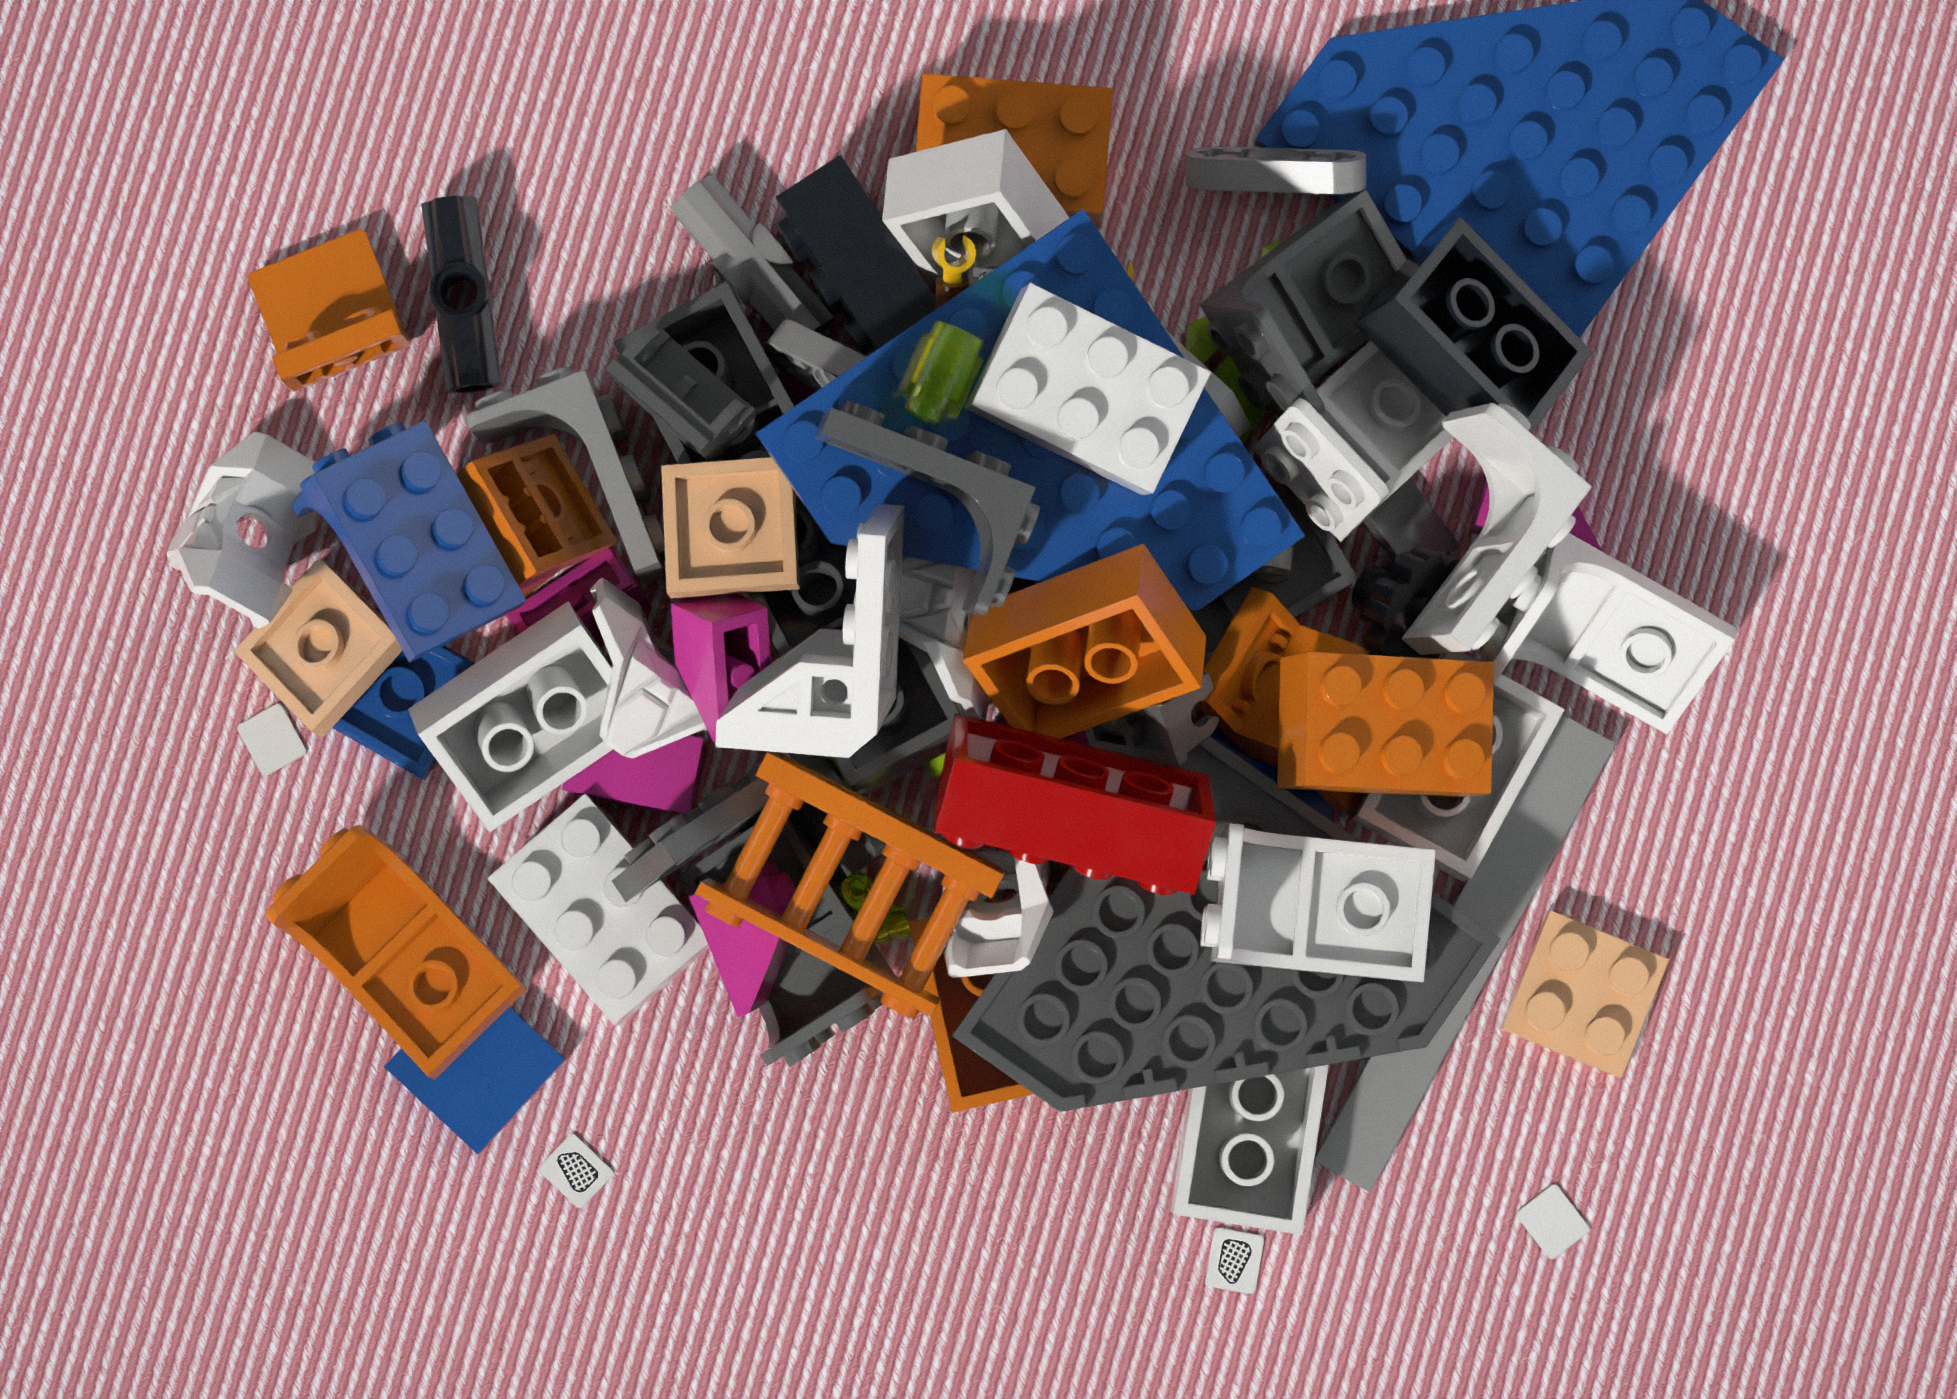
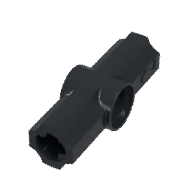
[421,195,502,393]

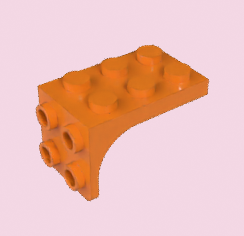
[265,825,527,1080]

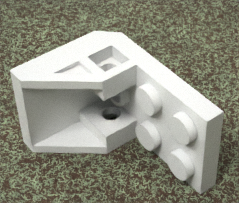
[715,504,905,758]

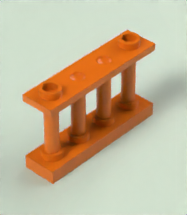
[695,751,1007,1019]

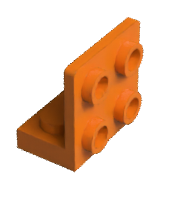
[248,229,411,392]

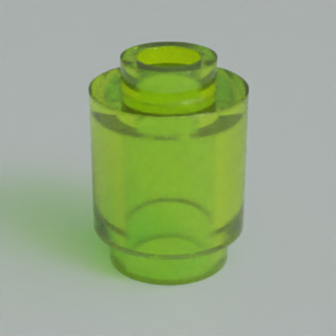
[896,321,984,426]

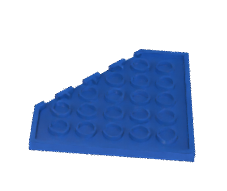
[1254,0,1784,338]
[756,209,1305,611]

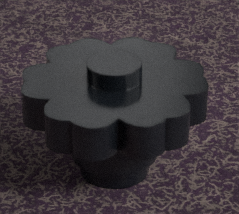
[1352,545,1460,659]

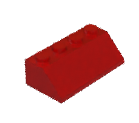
[934,713,1216,895]

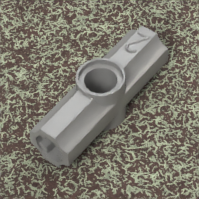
[670,173,835,334]

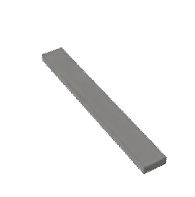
[1314,714,1616,1192]

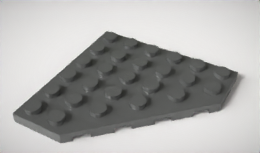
[952,736,1501,1112]

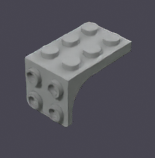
[465,366,666,585]

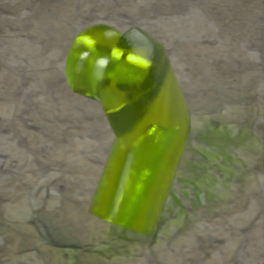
[841,873,911,947]

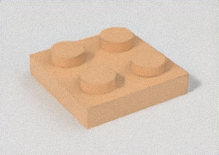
[661,457,800,598]
[234,557,403,738]
[1500,910,1670,1078]

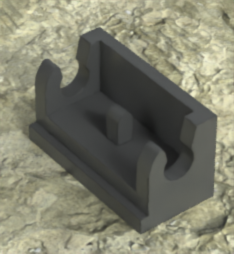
[606,325,758,462]
[1085,672,1219,765]

